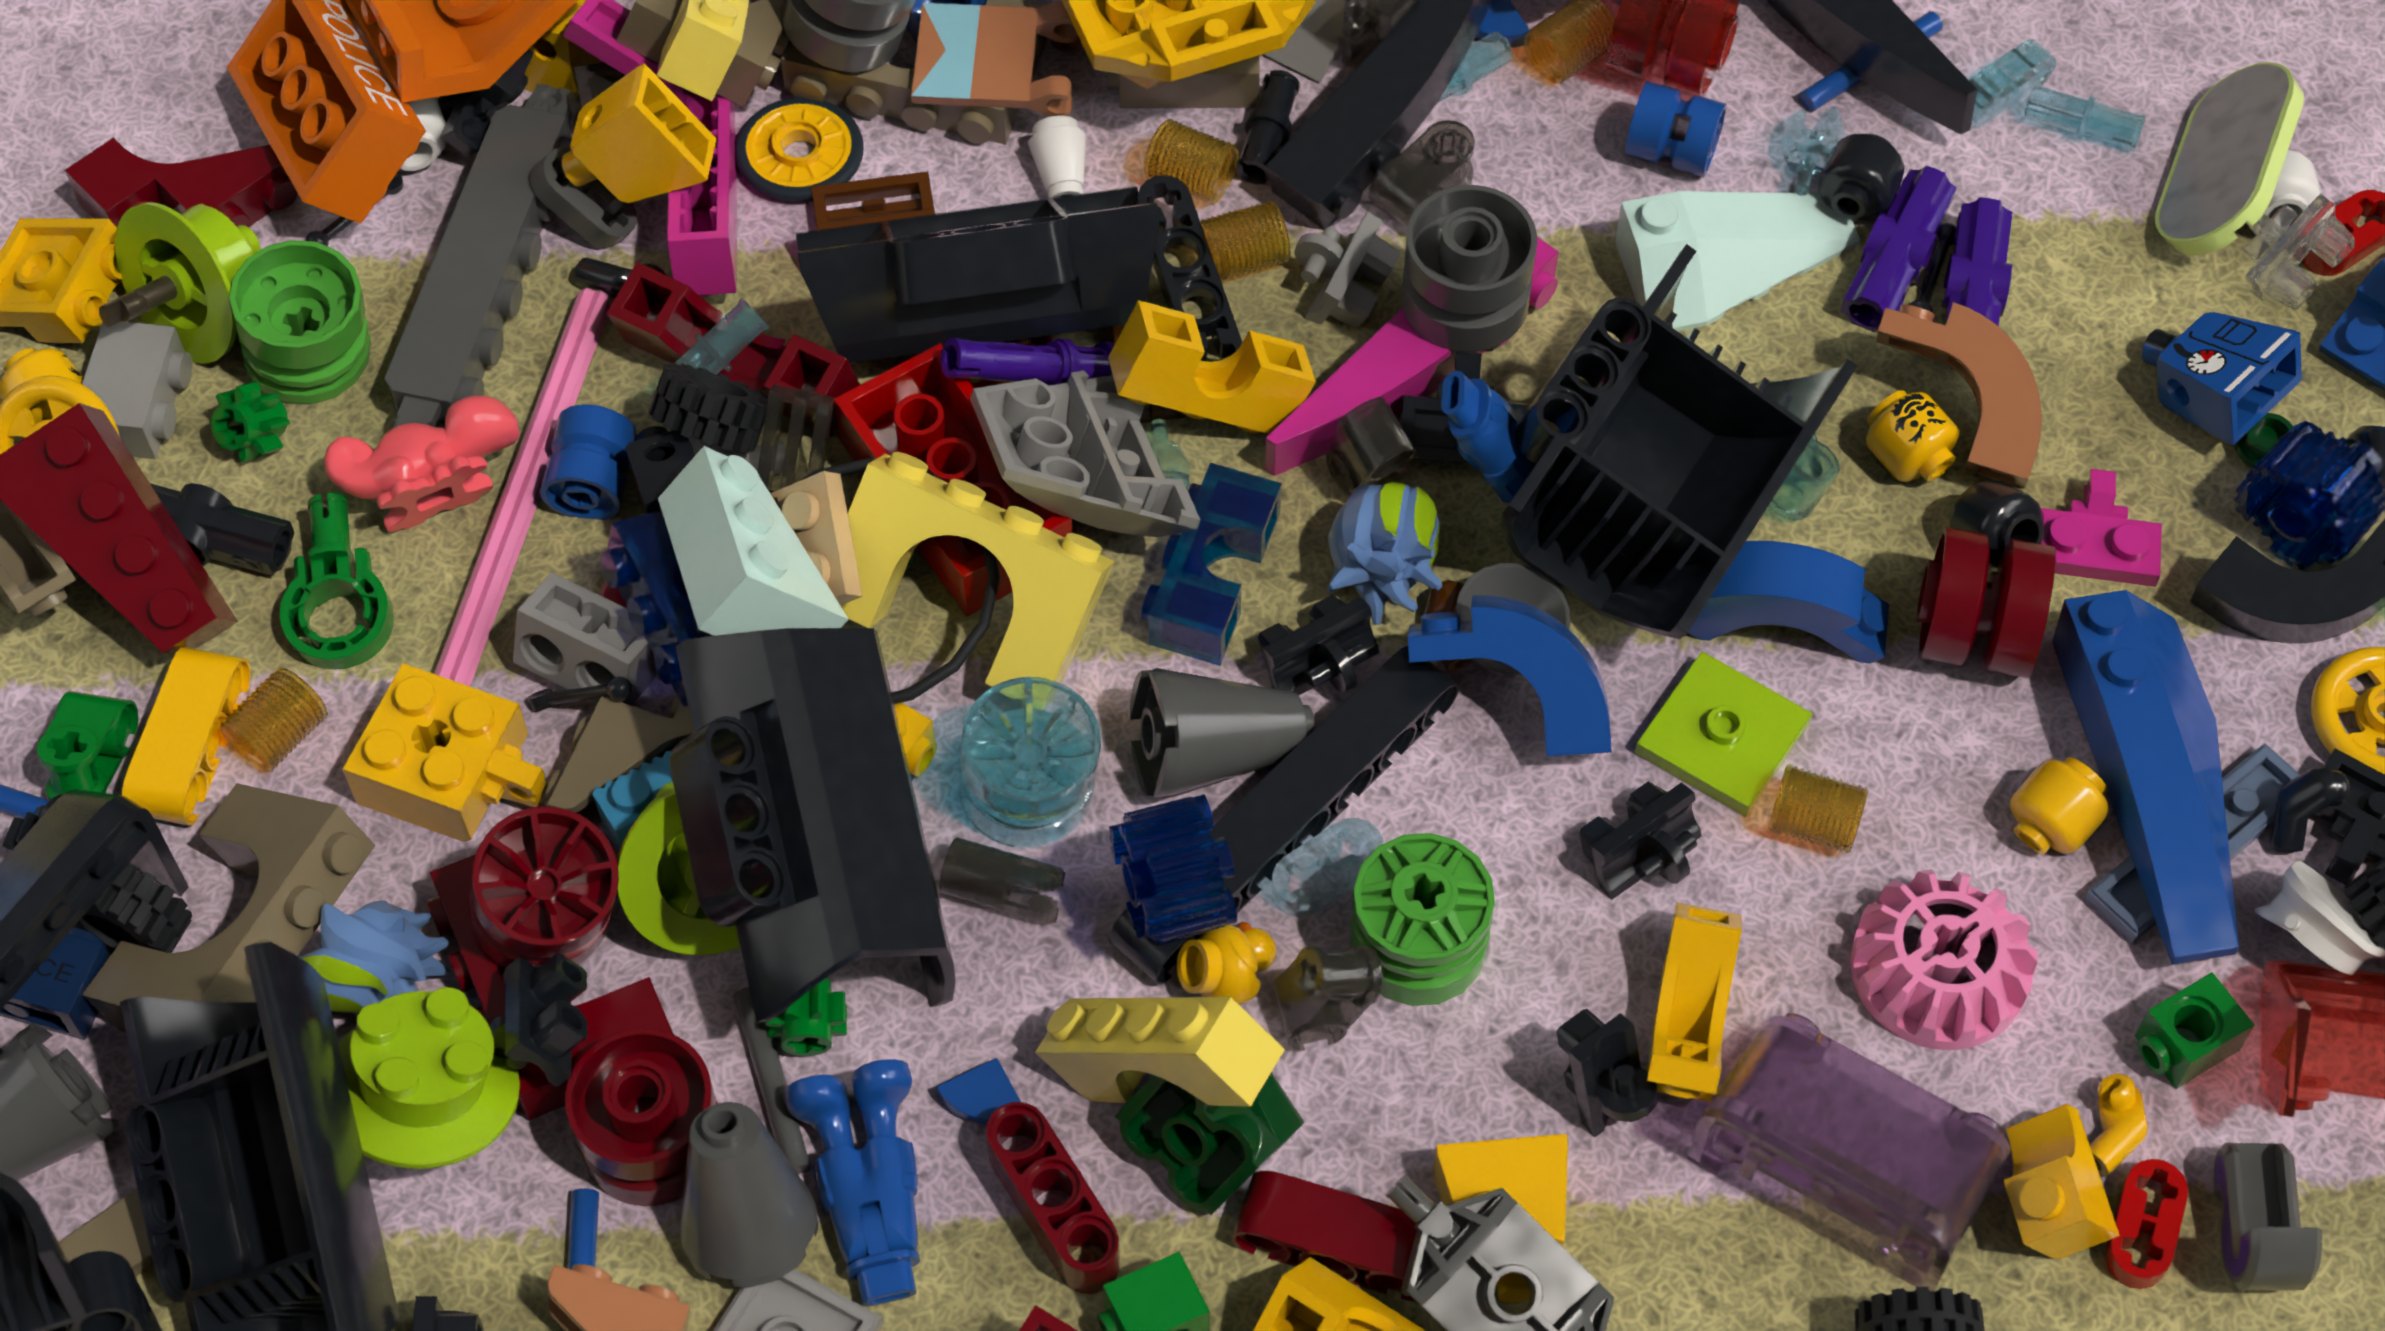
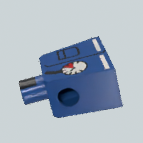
[2142,312,2302,445]

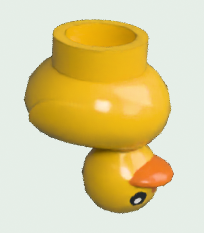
[1177,922,1276,1005]

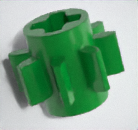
[209,381,290,462]
[766,978,847,1056]

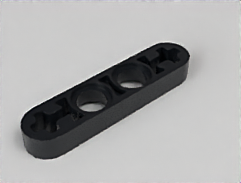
[1137,175,1242,362]

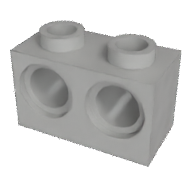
[513,572,662,706]

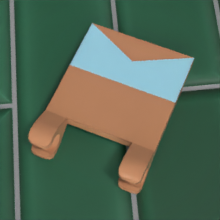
[911,1,1078,117]

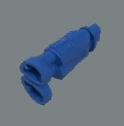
[1441,371,1536,503]
[785,1059,920,1306]

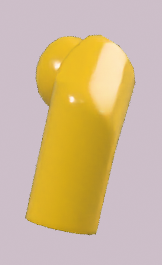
[2090,1073,2148,1177]

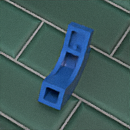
[1688,541,1889,664]
[1407,595,1612,756]

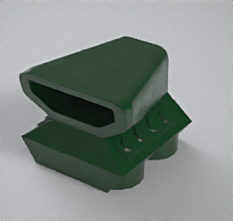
[1115,1072,1305,1215]

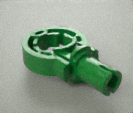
[280,493,394,670]

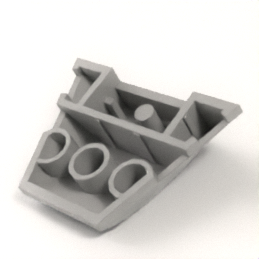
[970,371,1200,537]

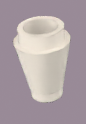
[1028,116,1086,198]

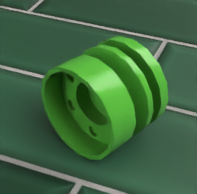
[229,240,371,404]
[1349,833,1495,1006]

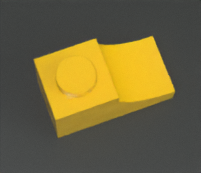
[2003,1103,2120,1259]

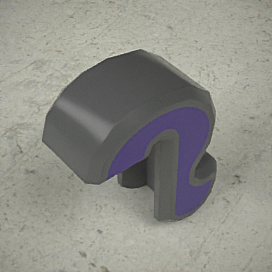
[2214,1142,2322,1291]

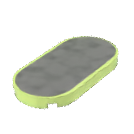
[2155,62,2304,255]

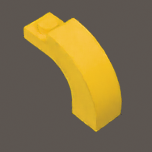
[1646,902,1742,1102]

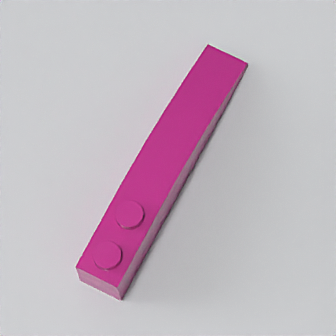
[667,85,737,296]
[1265,237,1559,476]

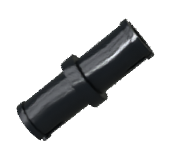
[1235,70,1300,185]

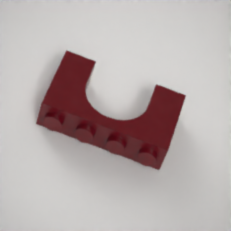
[426,813,673,1121]

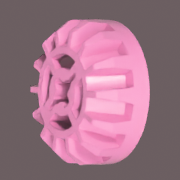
[1850,869,2038,1050]

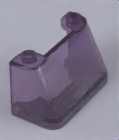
[1687,1013,2011,1291]

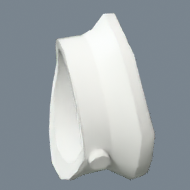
[2254,861,2385,975]

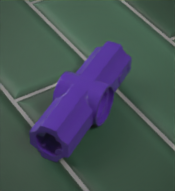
[1840,166,1957,332]
[1941,197,2013,370]

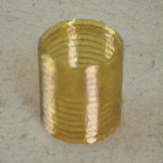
[1524,0,1619,84]
[1144,119,1239,204]
[1200,200,1291,281]
[221,668,328,772]
[1768,764,1869,855]

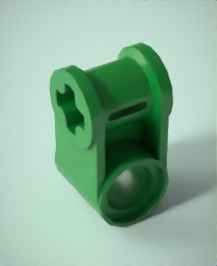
[36,691,139,801]

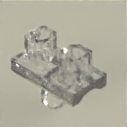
[2243,193,2355,310]

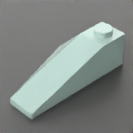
[1615,191,1860,331]

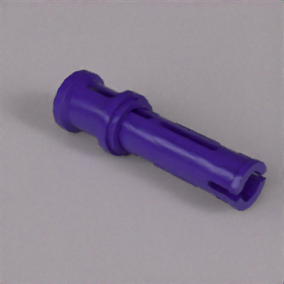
[940,338,1115,386]

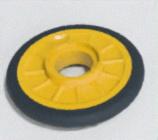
[735,97,864,202]

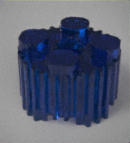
[2234,421,2385,571]
[1109,794,1237,944]

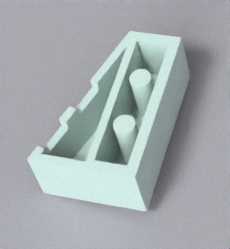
[658,446,849,636]

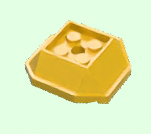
[1062,0,1315,89]

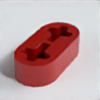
[2298,190,2385,276]
[2105,1159,2188,1289]

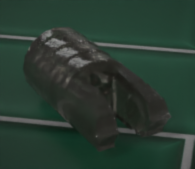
[939,837,1066,924]

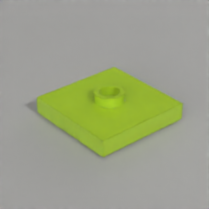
[1635,651,1813,817]

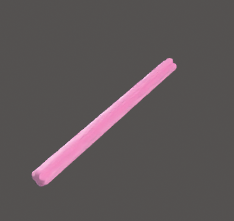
[434,288,610,686]

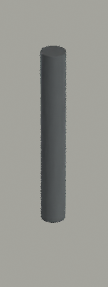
[734,987,811,1175]

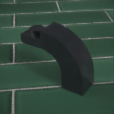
[2190,519,2385,644]

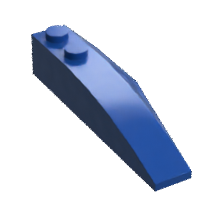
[2052,590,2239,964]

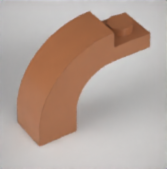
[1876,302,2042,488]

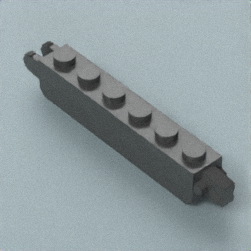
[384,84,574,428]

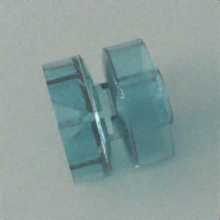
[958,677,1101,848]

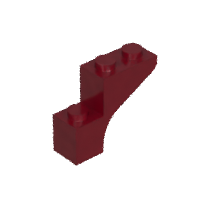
[65,137,298,228]

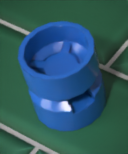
[1625,81,1727,177]
[540,404,637,520]

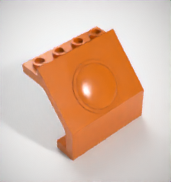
[345,0,578,103]

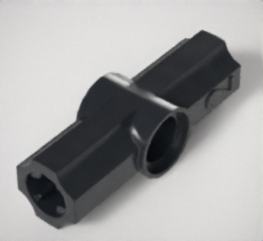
[150,483,295,576]

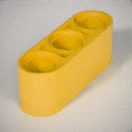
[122,647,251,826]

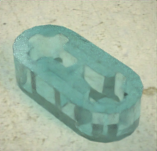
[1970,39,2057,127]
[1272,818,1383,917]

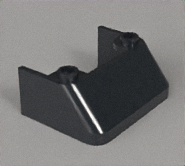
[0,789,189,1054]

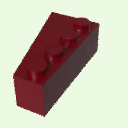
[0,403,238,655]

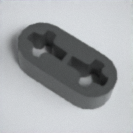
[530,148,637,248]

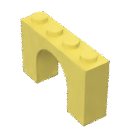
[840,452,1115,711]

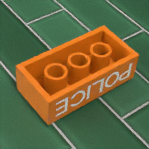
[226,0,426,224]

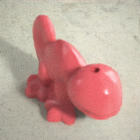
[323,395,520,532]

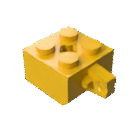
[342,663,548,842]

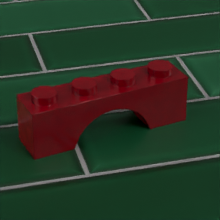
[607,262,860,438]

